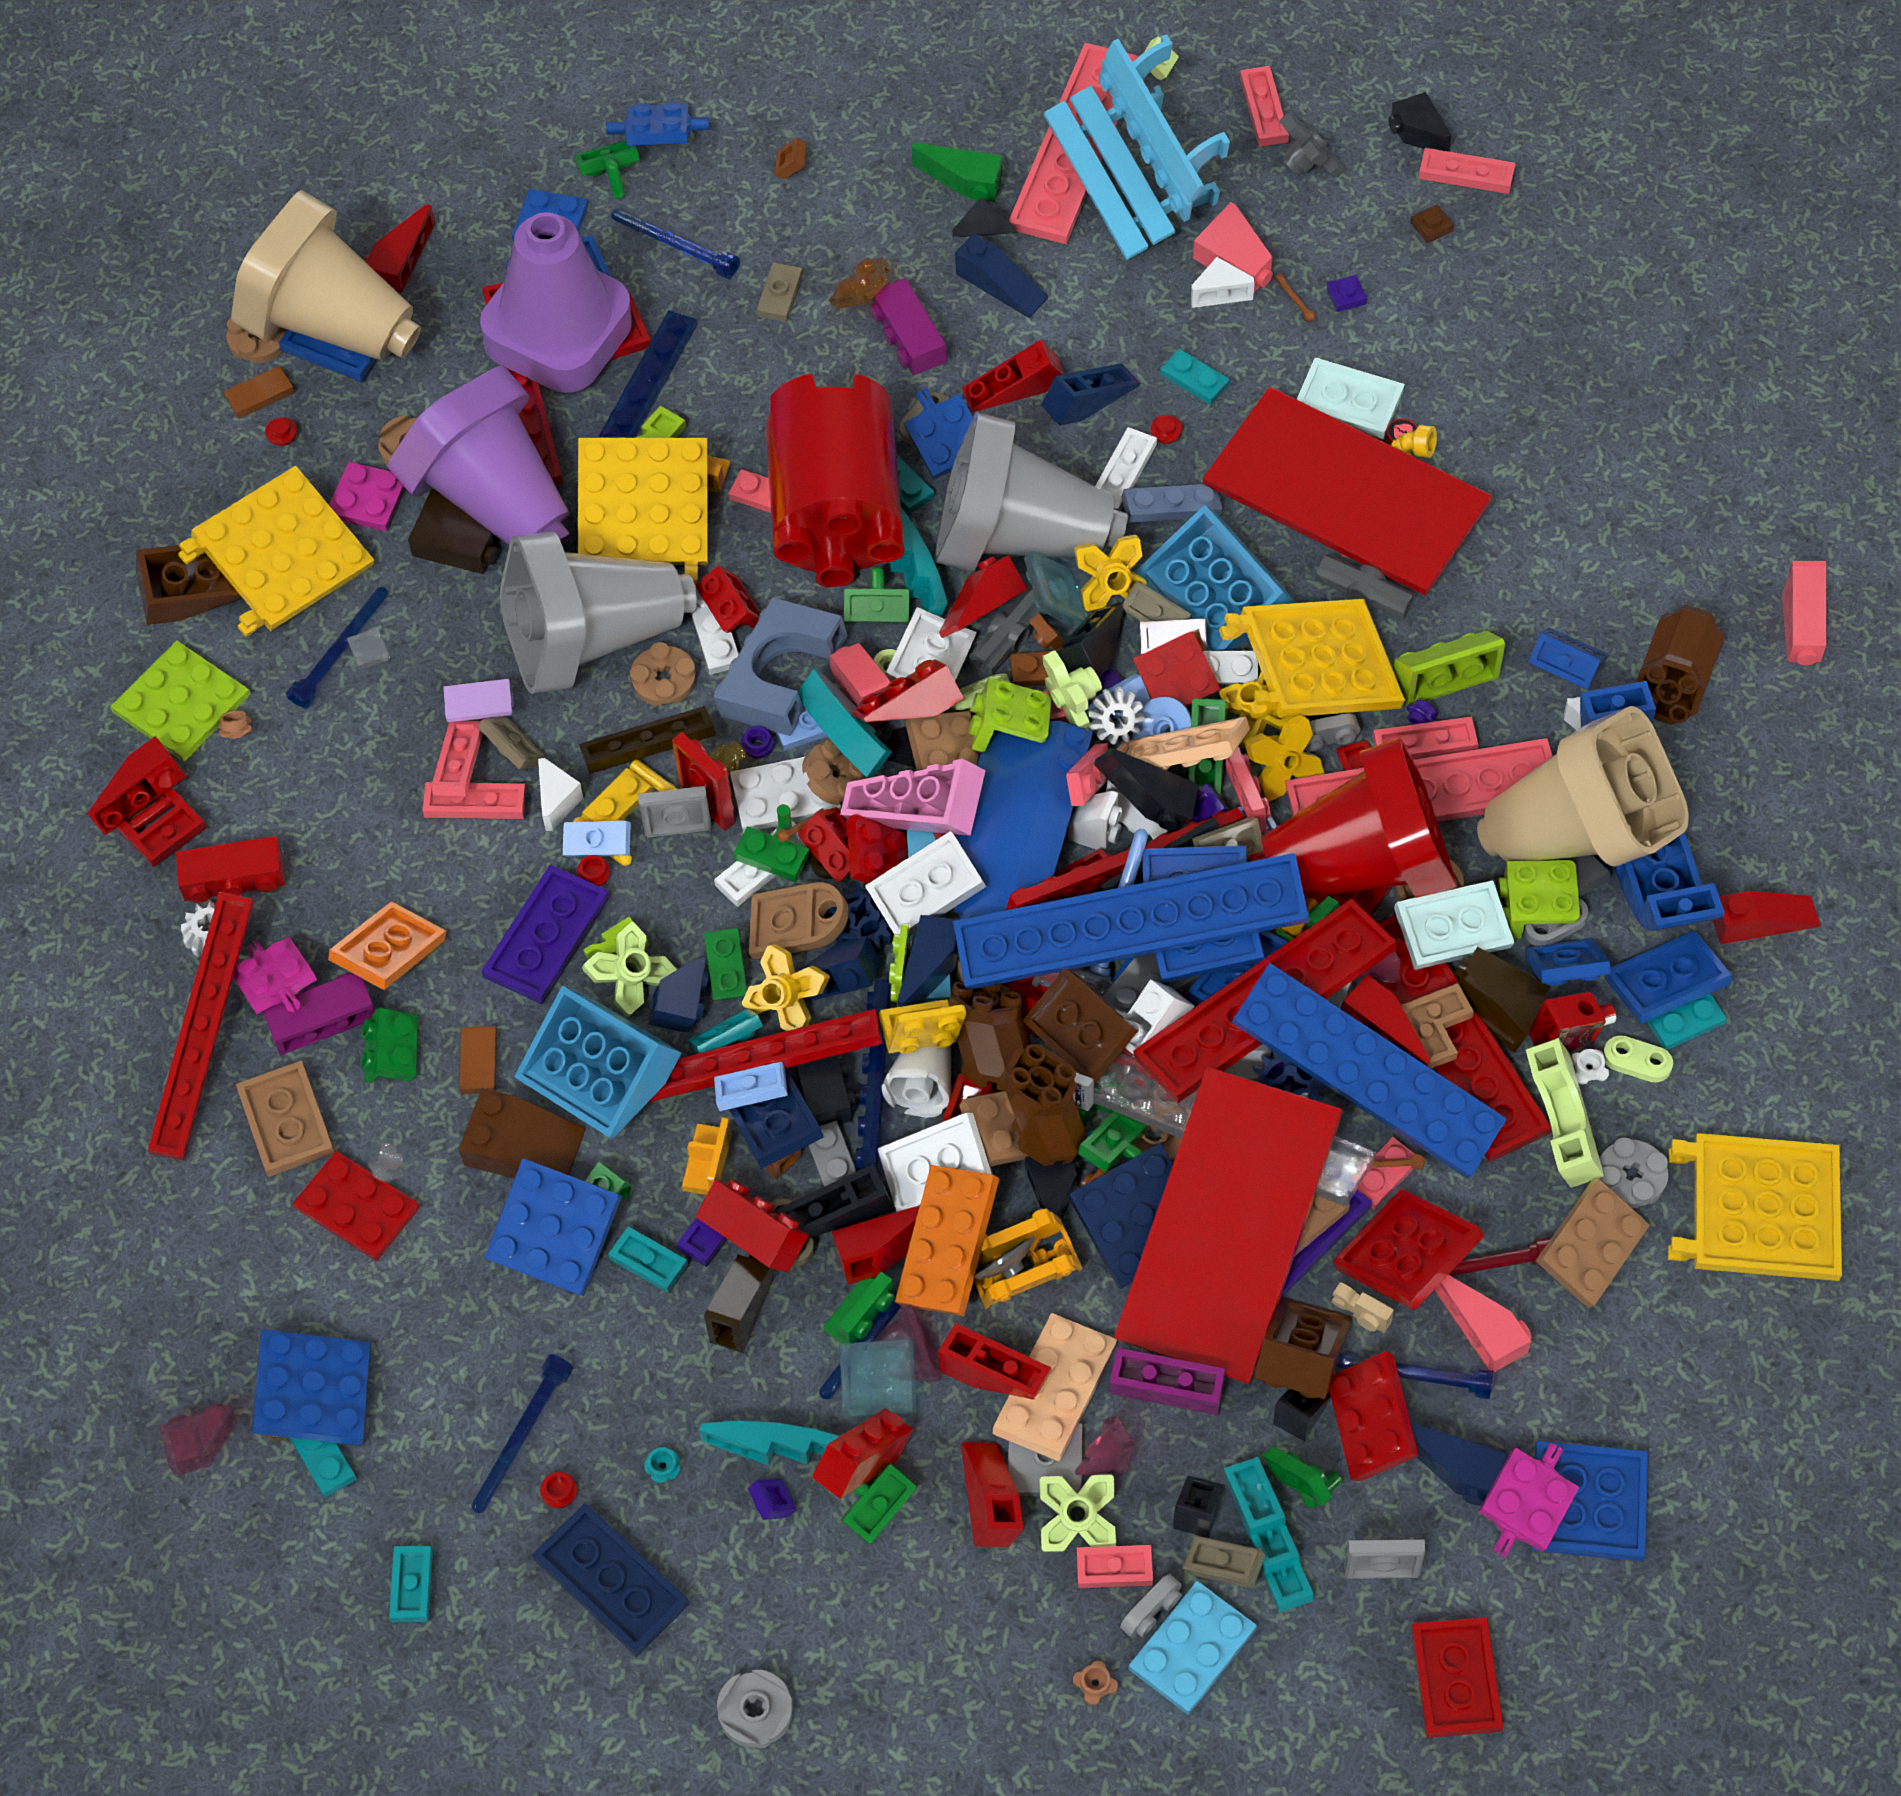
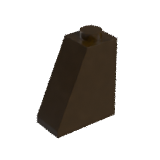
[408,489,497,575]
[1454,946,1551,1053]
[704,1254,774,1353]

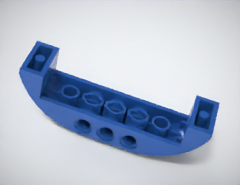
[1580,681,1724,931]

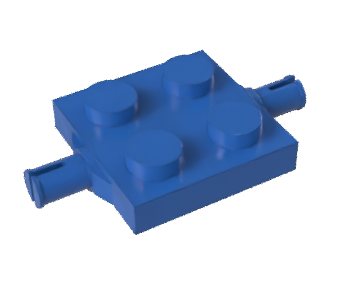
[606,102,709,146]
[904,388,973,480]

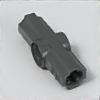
[1315,554,1416,620]
[969,589,1048,676]

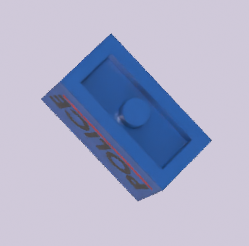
[1528,628,1609,690]

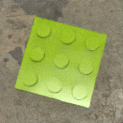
[110,640,251,762]

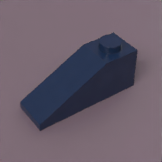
[955,233,1048,318]
[1041,363,1140,426]
[897,915,959,1007]
[1410,1422,1507,1506]

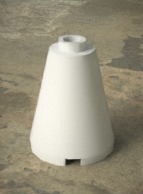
[882,1045,951,1118]

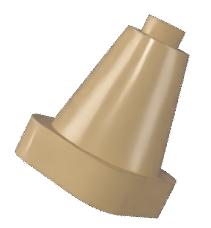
[231,190,421,361]
[1477,706,1689,866]

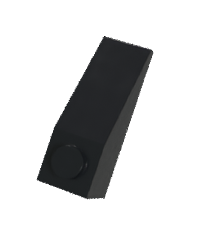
[1056,603,1123,681]
[1094,748,1198,831]
[777,1164,895,1237]

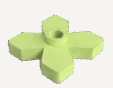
[1043,650,1102,730]
[582,922,677,1016]
[1040,1475,1116,1552]

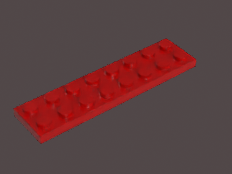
[1133,898,1397,1104]
[1368,915,1551,1163]

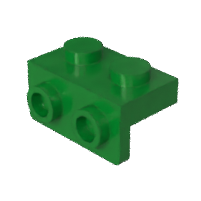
[361,1008,417,1083]
[823,1272,894,1350]

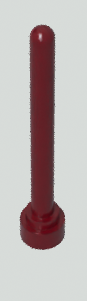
[1449,1237,1550,1276]

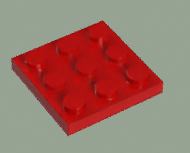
[1333,1189,1484,1311]

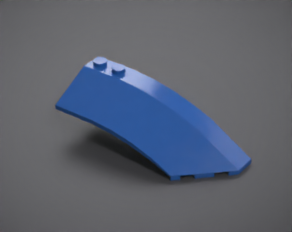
[953,721,1093,920]

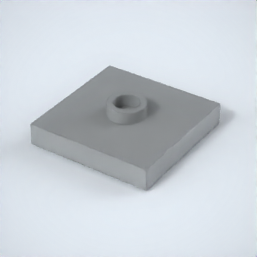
[638,786,712,838]
[1008,1424,1082,1497]
[1344,1539,1425,1579]

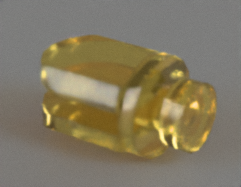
[709,740,746,773]

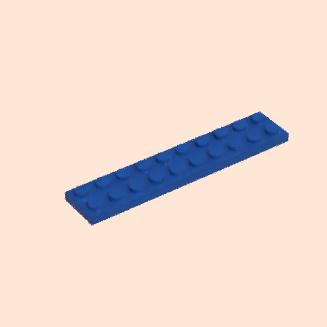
[953,853,1309,989]

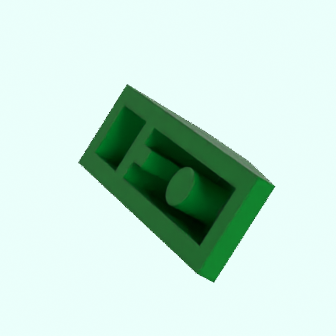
[912,142,1002,202]
[1188,699,1230,798]

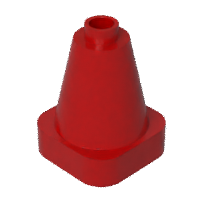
[1248,737,1457,898]

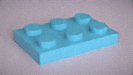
[1128,1581,1257,1715]

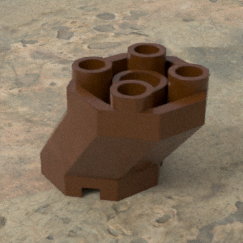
[1636,605,1725,725]
[949,982,1031,1091]
[1000,1044,1087,1166]

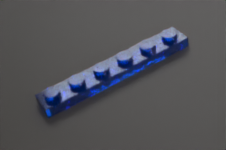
[598,310,697,438]
[855,979,890,1171]

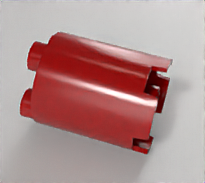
[766,373,905,588]

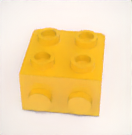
[878,999,966,1054]

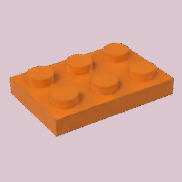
[328,901,446,990]

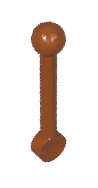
[1274,273,1316,322]
[777,808,824,842]
[1350,1154,1425,1172]

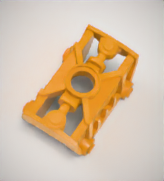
[973,1209,1082,1309]

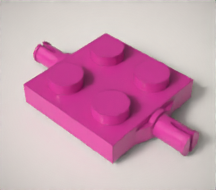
[233,937,317,1014]
[1478,1443,1579,1557]

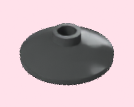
[974,1235,1036,1279]

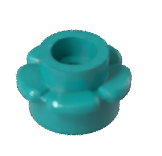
[644,1447,680,1483]

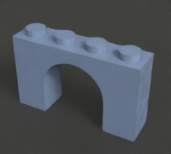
[714,598,848,736]

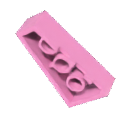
[840,759,986,836]

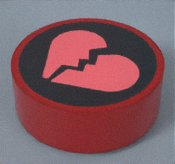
[1386,419,1417,445]

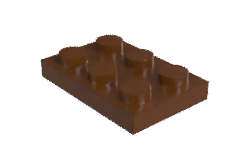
[1022,969,1138,1085]

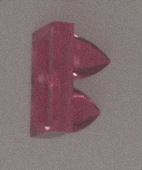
[875,1305,942,1384]
[1075,1414,1135,1480]

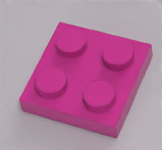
[329,462,406,532]

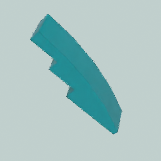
[889,508,948,617]
[798,668,892,778]
[699,1421,840,1466]
[1224,1457,1314,1613]

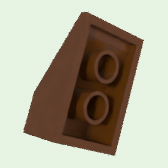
[135,545,242,625]
[459,1088,586,1179]
[1254,1297,1352,1399]

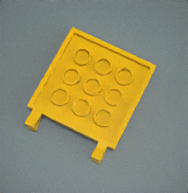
[578,438,708,587]
[178,466,375,637]
[1219,599,1405,718]
[1668,1133,1842,1281]

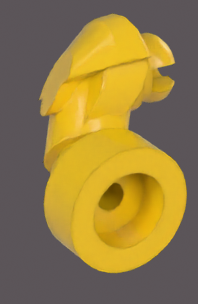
[1390,425,1437,458]

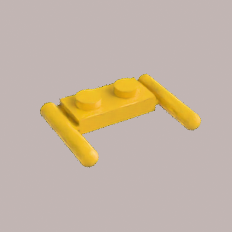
[573,760,678,866]

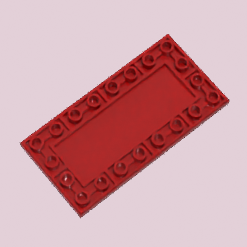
[1203,386,1492,596]
[1114,1067,1343,1385]

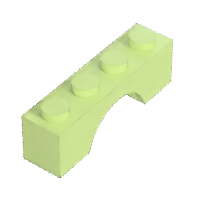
[1526,1038,1604,1188]

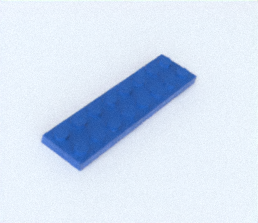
[1231,963,1506,1179]

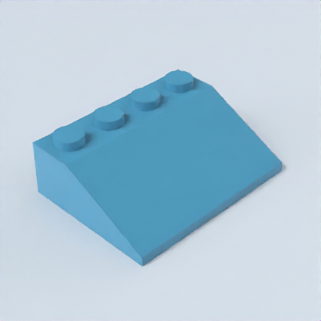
[1135,504,1296,651]
[514,985,681,1139]

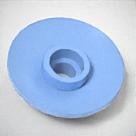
[1132,697,1191,739]

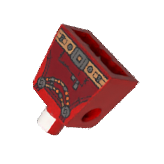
[1528,992,1616,1052]

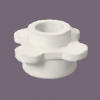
[1571,1049,1609,1085]

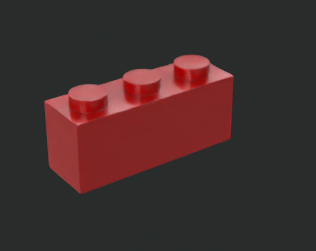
[176,836,285,903]
[695,1179,809,1273]
[812,1408,913,1499]

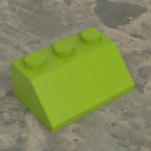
[1393,630,1505,706]

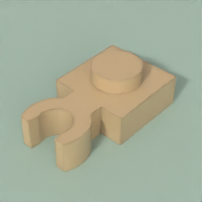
[1332,1282,1394,1334]

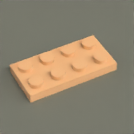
[1116,717,1250,770]
[992,1313,1118,1462]

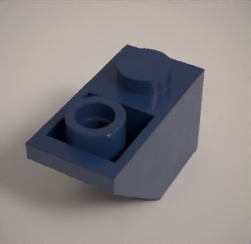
[798,936,882,1001]
[648,957,709,1032]

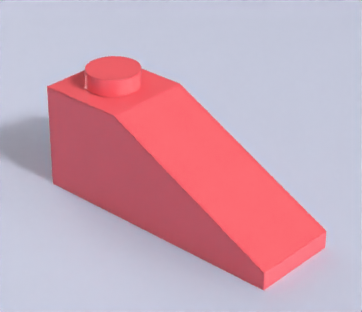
[1435,1275,1532,1374]

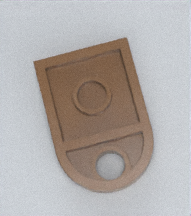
[749,882,849,959]

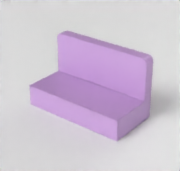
[444,679,514,722]

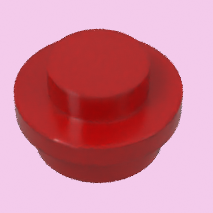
[1150,415,1182,444]
[265,417,297,446]
[576,855,610,887]
[540,1472,577,1509]

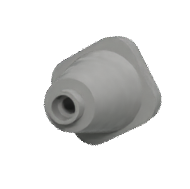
[934,412,1128,572]
[500,531,697,694]

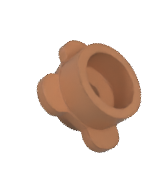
[218,710,252,739]
[1073,1661,1118,1705]

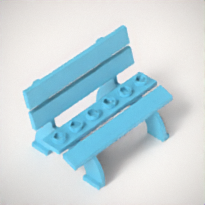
[1044,34,1230,261]

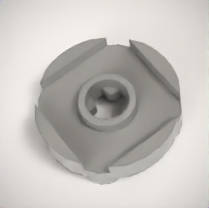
[1599,1137,1669,1208]
[717,1670,793,1748]

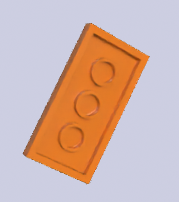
[895,1165,999,1317]

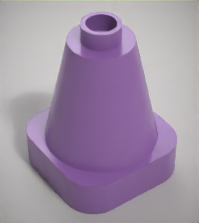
[480,212,632,393]
[387,365,571,546]

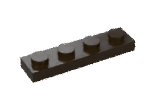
[579,706,716,774]

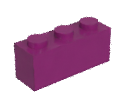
[869,278,947,376]
[263,973,375,1056]
[1110,1348,1225,1415]

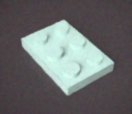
[1297,358,1405,440]
[1394,880,1514,970]

